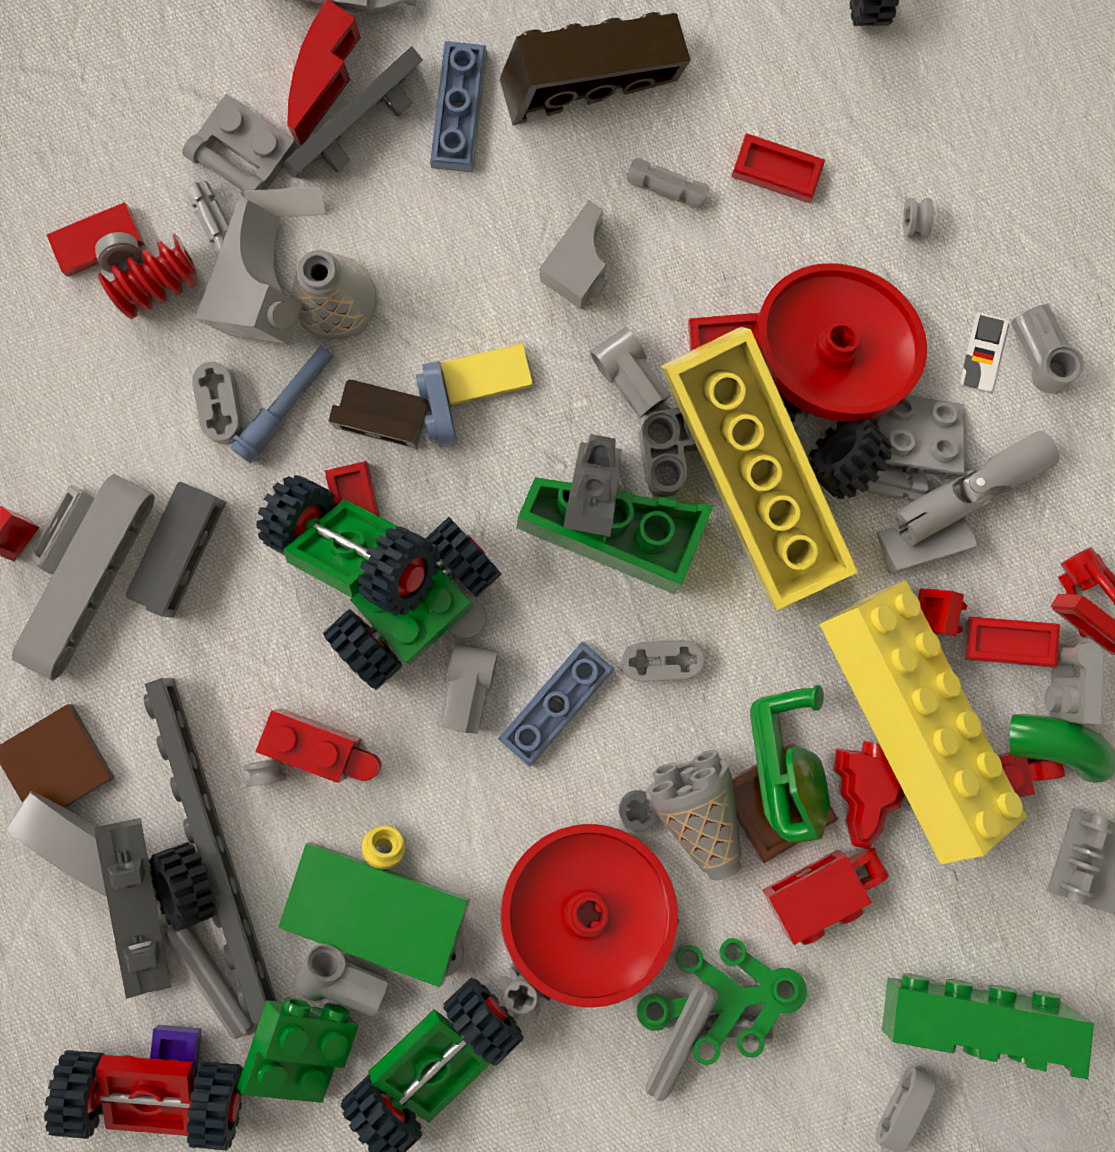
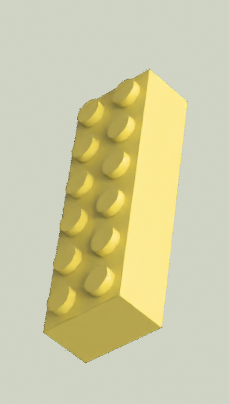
[660,327,858,611]
[819,580,1027,865]

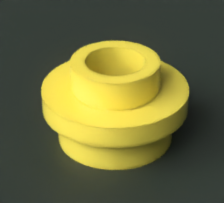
[361,825,406,869]

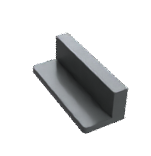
[126,482,227,618]

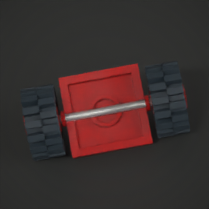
[44,1050,243,1151]

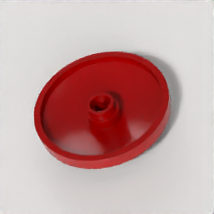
[754,263,927,422]
[500,824,678,1008]

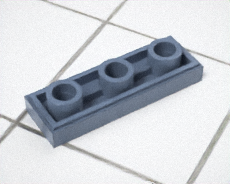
[430,41,487,173]
[498,641,615,767]

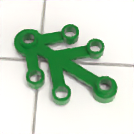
[637,938,807,1065]

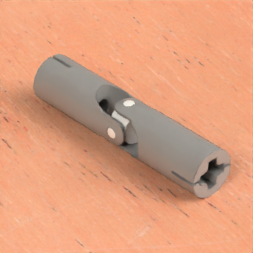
[892,431,1059,546]

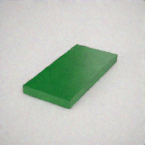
[278,842,470,987]

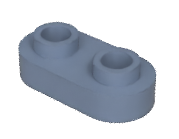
[416,361,457,448]

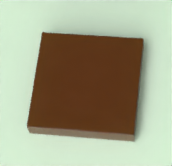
[0,704,115,808]
[732,743,839,863]

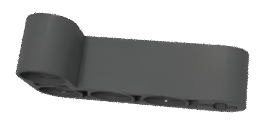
[639,393,809,497]

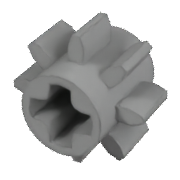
[496,963,551,1020]

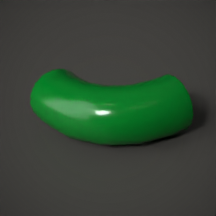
[1009,714,1115,783]

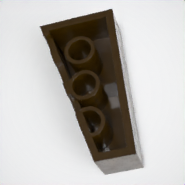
[500,12,691,125]

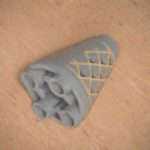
[291,250,377,340]
[646,750,742,880]

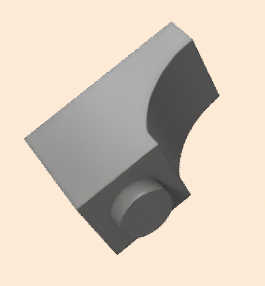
[539,200,608,310]

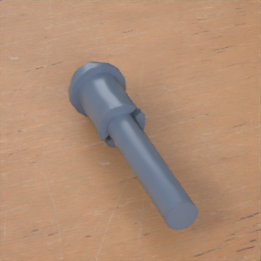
[230,346,333,464]

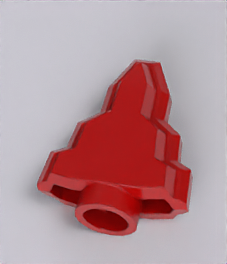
[833,741,905,849]

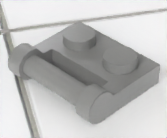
[182,94,298,198]
[1045,642,1104,725]

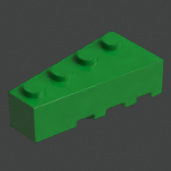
[516,477,714,594]
[882,973,1094,1080]

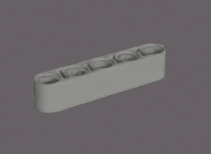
[12,474,155,681]

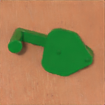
[750,685,830,843]

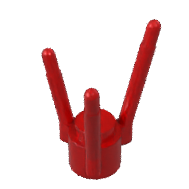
[1058,546,1115,637]

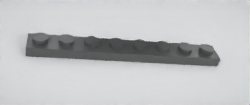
[144,678,277,1024]

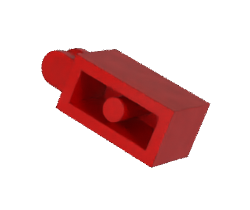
[255,708,382,783]
[762,847,889,945]

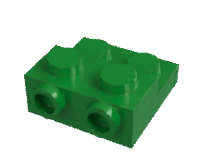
[237,998,359,1103]

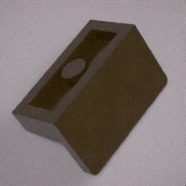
[328,379,429,449]

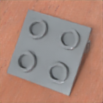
[878,395,964,479]
[1047,808,1115,914]

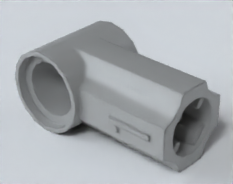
[1011,304,1084,393]
[590,327,670,418]
[441,643,498,734]
[294,944,389,1017]

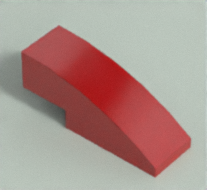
[287,0,361,146]

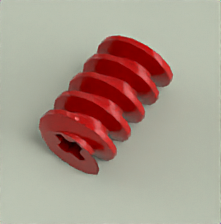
[98,233,198,319]

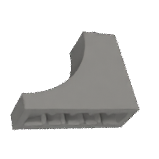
[195,200,303,344]

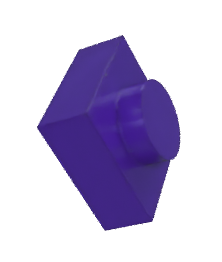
[150,1025,202,1076]

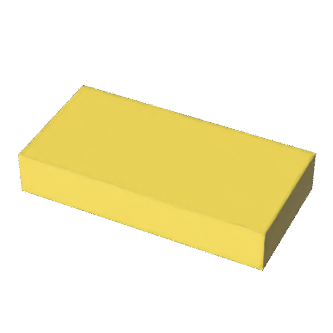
[440,343,533,406]

